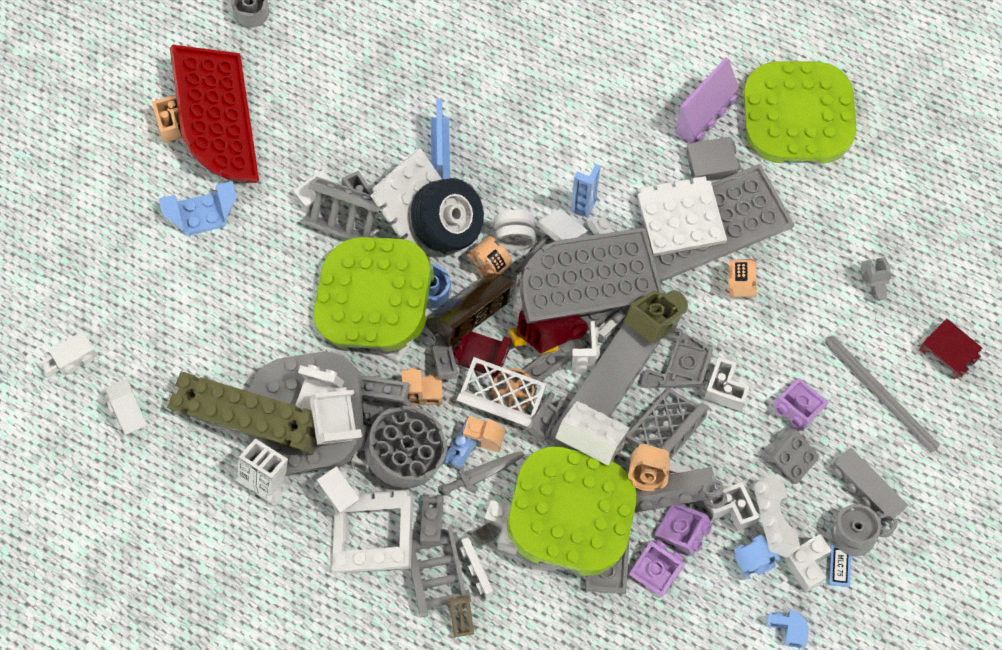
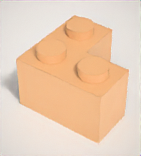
[151,95,182,143]
[402,368,443,406]

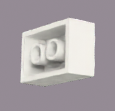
[555,401,629,466]

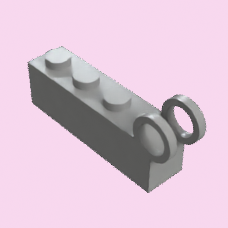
[831,448,908,538]
[635,467,727,512]

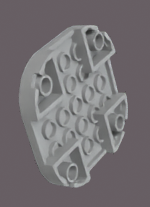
[249,352,366,476]

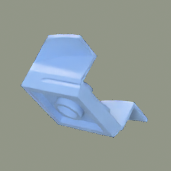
[159,181,237,236]

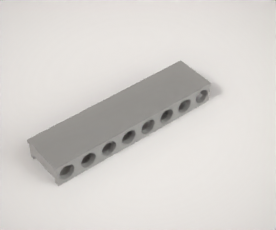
[546,322,660,452]

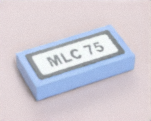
[829,545,851,588]

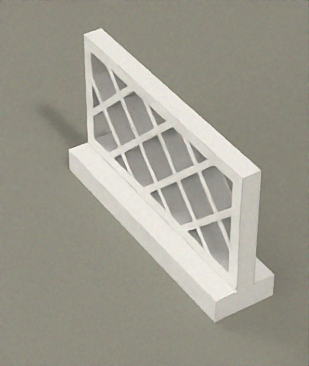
[457,357,547,427]

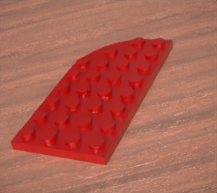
[170,44,259,183]

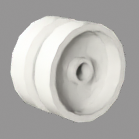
[494,210,536,251]

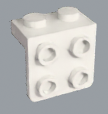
[571,321,600,373]
[296,364,344,410]

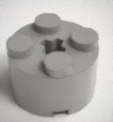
[231,0,269,27]

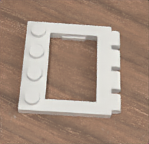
[332,489,413,573]

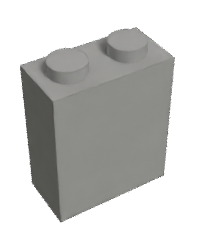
[686,137,741,181]

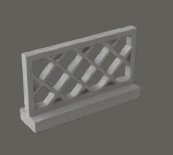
[625,388,708,459]

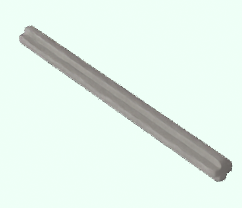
[825,335,940,452]

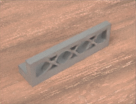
[361,376,412,407]

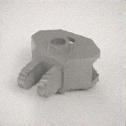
[861,257,891,301]

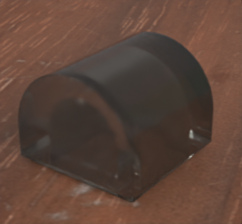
[472,523,497,548]

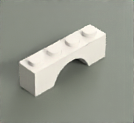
[753,475,801,558]

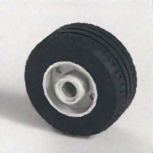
[411,178,484,252]

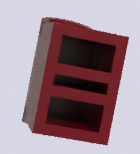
[516,311,588,354]

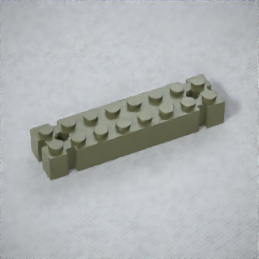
[167,371,317,455]

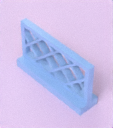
[431,99,450,179]

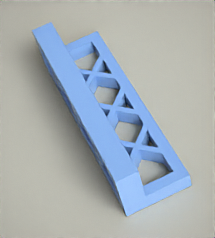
[571,164,601,218]

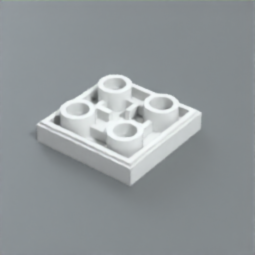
[537,209,588,241]

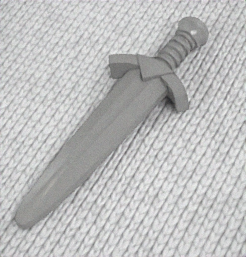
[441,451,524,495]

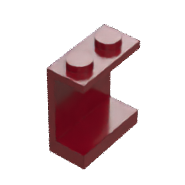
[919,318,983,380]
[453,331,511,377]

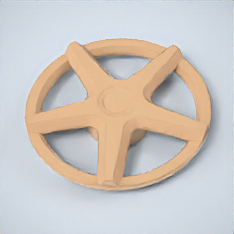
[491,368,535,411]

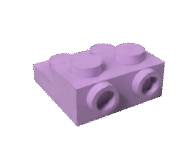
[773,378,829,431]
[655,504,712,556]
[629,539,686,597]

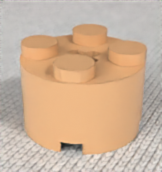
[628,444,670,492]

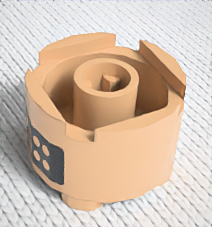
[467,236,512,278]
[729,259,757,297]

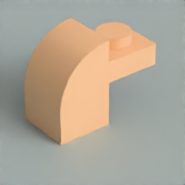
[463,416,506,453]

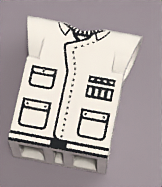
[235,439,288,505]

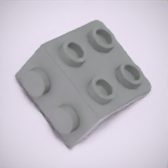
[760,428,819,484]

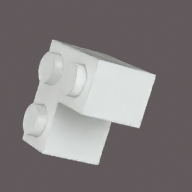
[704,357,750,411]
[104,378,147,435]
[314,466,360,515]
[703,482,759,532]
[485,500,518,555]
[784,534,832,593]

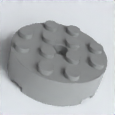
[364,406,447,488]

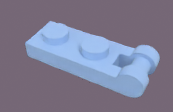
[444,419,478,468]

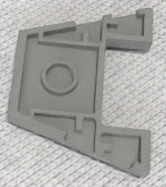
[641,328,713,388]

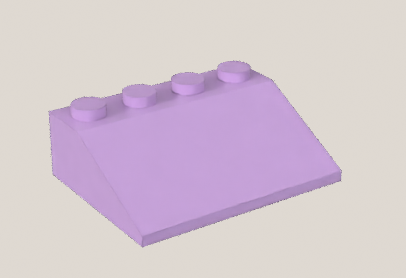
[675,57,739,143]

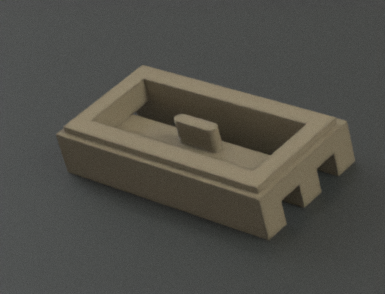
[448,595,474,637]

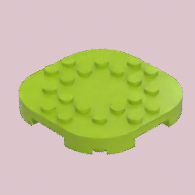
[743,61,856,164]
[314,237,434,352]
[507,447,636,576]

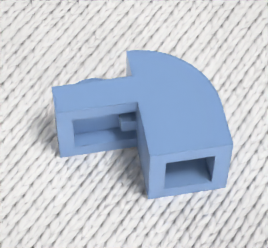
[766,609,808,649]

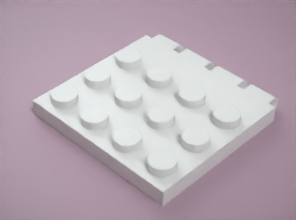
[370,148,442,247]
[637,176,727,257]

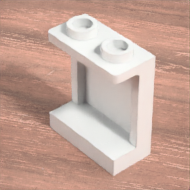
[310,387,362,445]

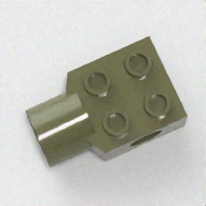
[624,290,688,344]

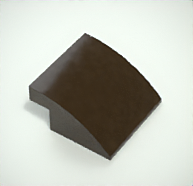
[425,273,514,347]

